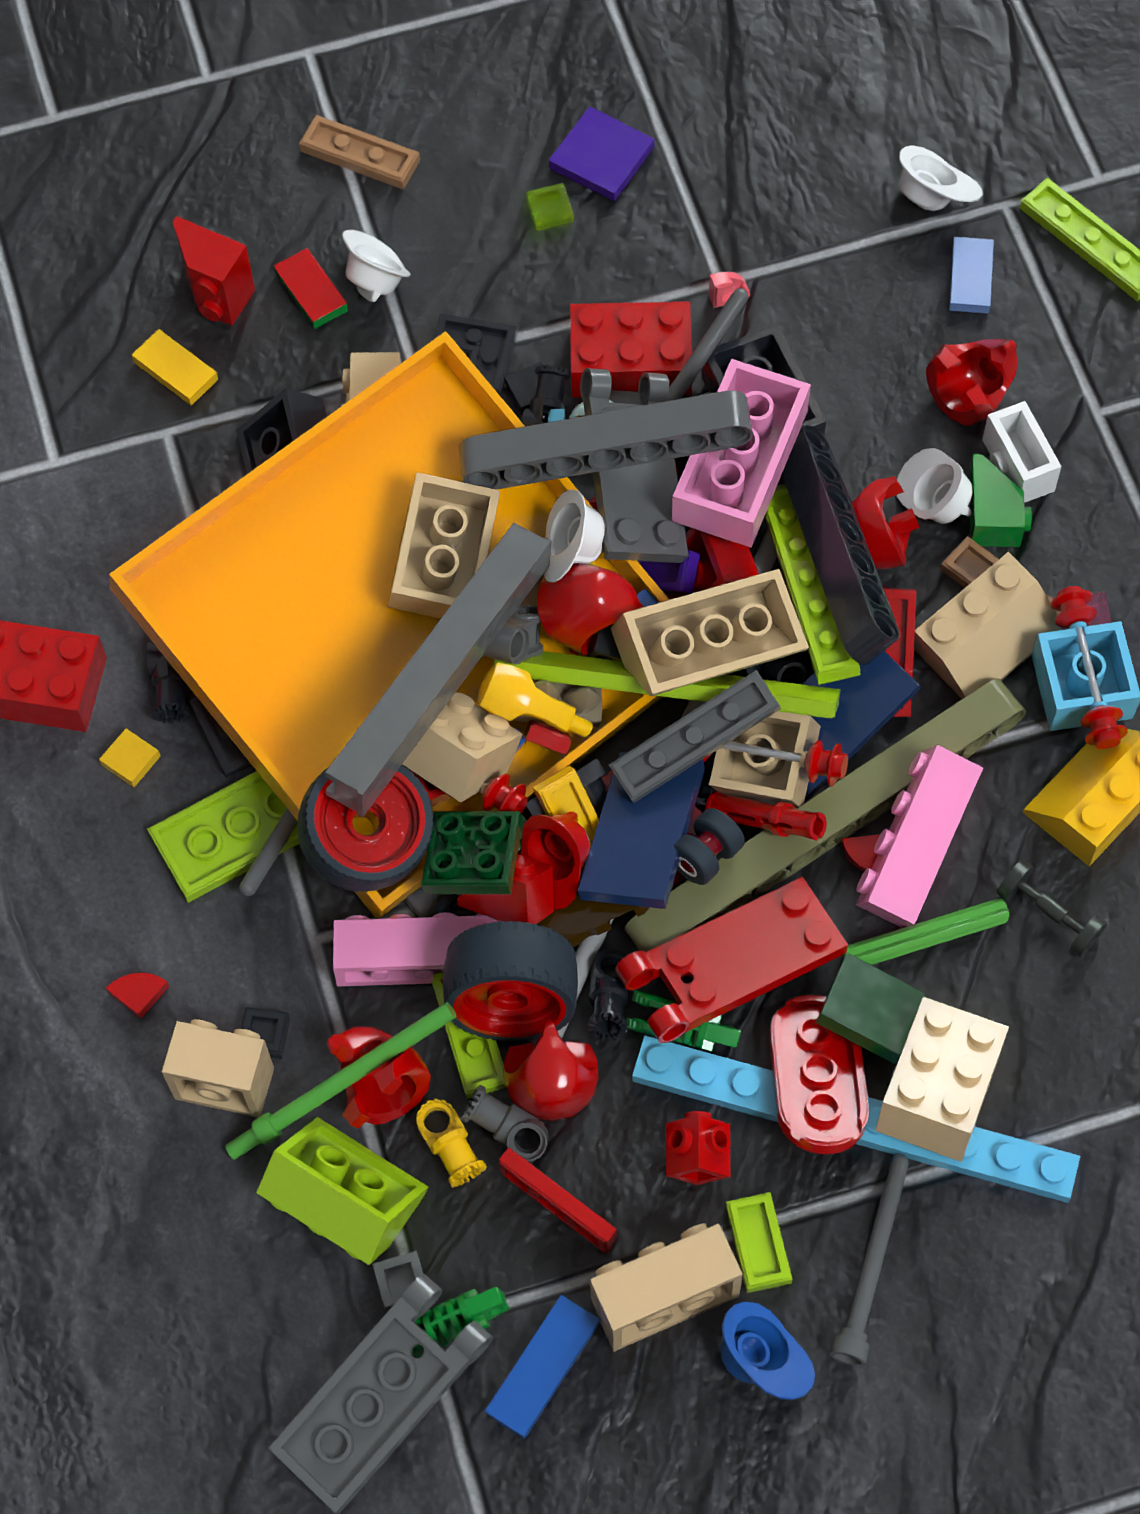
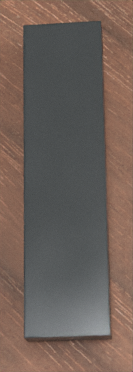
[609,670,781,803]

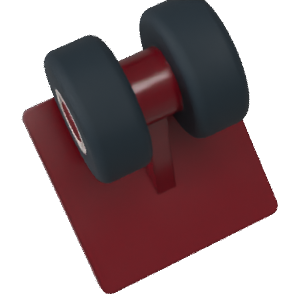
[671,806,745,891]

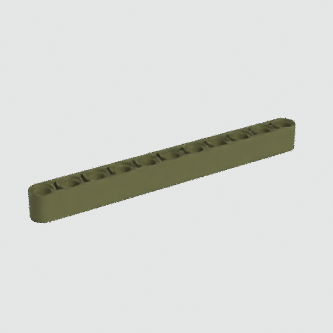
[624,678,1026,952]

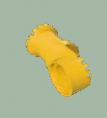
[416,1099,487,1187]

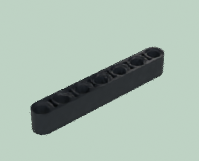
[782,424,900,666]

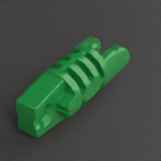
[626,990,742,1052]
[412,1287,510,1358]

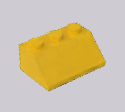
[1023,729,1140,866]

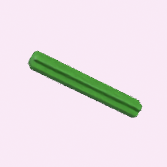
[842,898,1010,965]

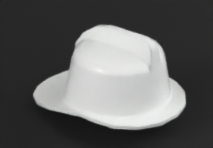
[899,146,983,211]
[342,230,411,302]
[897,448,973,524]
[544,490,605,583]

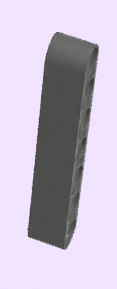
[459,390,753,490]

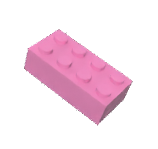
[672,359,811,547]

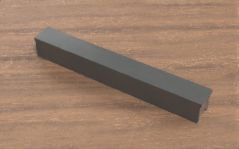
[325,523,552,818]

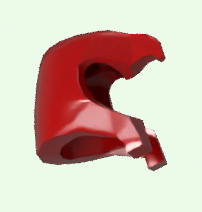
[926,339,1018,426]
[851,476,920,570]
[537,563,644,655]
[503,1018,599,1121]
[327,1026,431,1129]

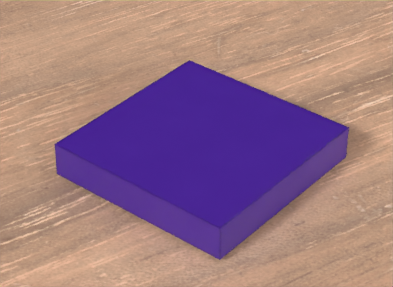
[549,106,655,202]

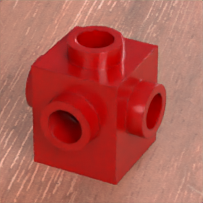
[666,1111,731,1185]

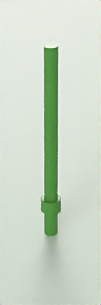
[225,1002,457,1160]

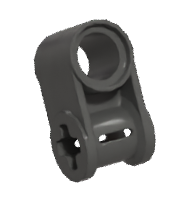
[483,605,543,665]

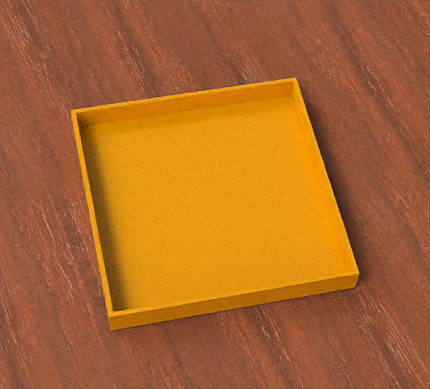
[109,331,669,919]

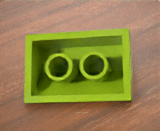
[257,1117,428,1265]

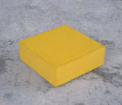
[99,728,161,788]

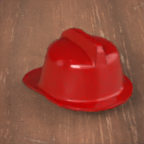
[521,812,590,910]

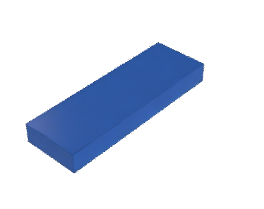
[485,1295,600,1440]

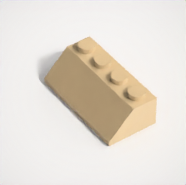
[611,569,809,697]

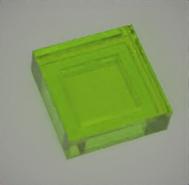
[526,183,574,231]

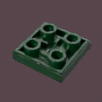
[421,811,523,894]
[816,953,925,1064]

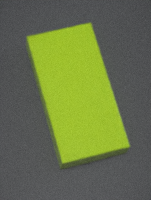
[726,1192,792,1293]

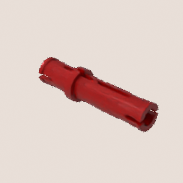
[706,791,827,841]

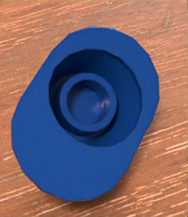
[720,1302,815,1400]

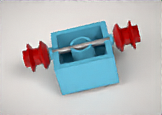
[1031,586,1140,749]

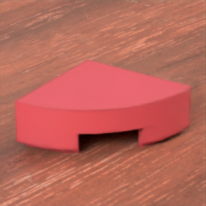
[709,272,750,308]

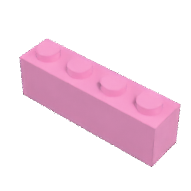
[856,745,983,928]
[333,913,500,986]

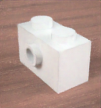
[982,401,1061,503]

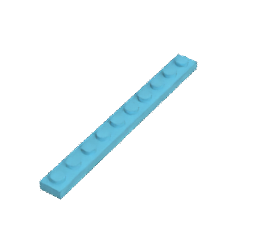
[632,1035,1080,1203]

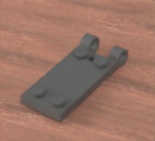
[580,368,688,563]
[268,1274,493,1514]

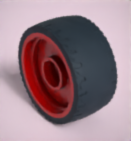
[297,765,433,892]
[443,921,578,1041]

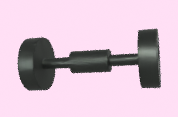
[996,859,1107,958]

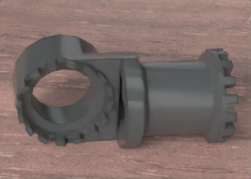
[460,1085,548,1161]

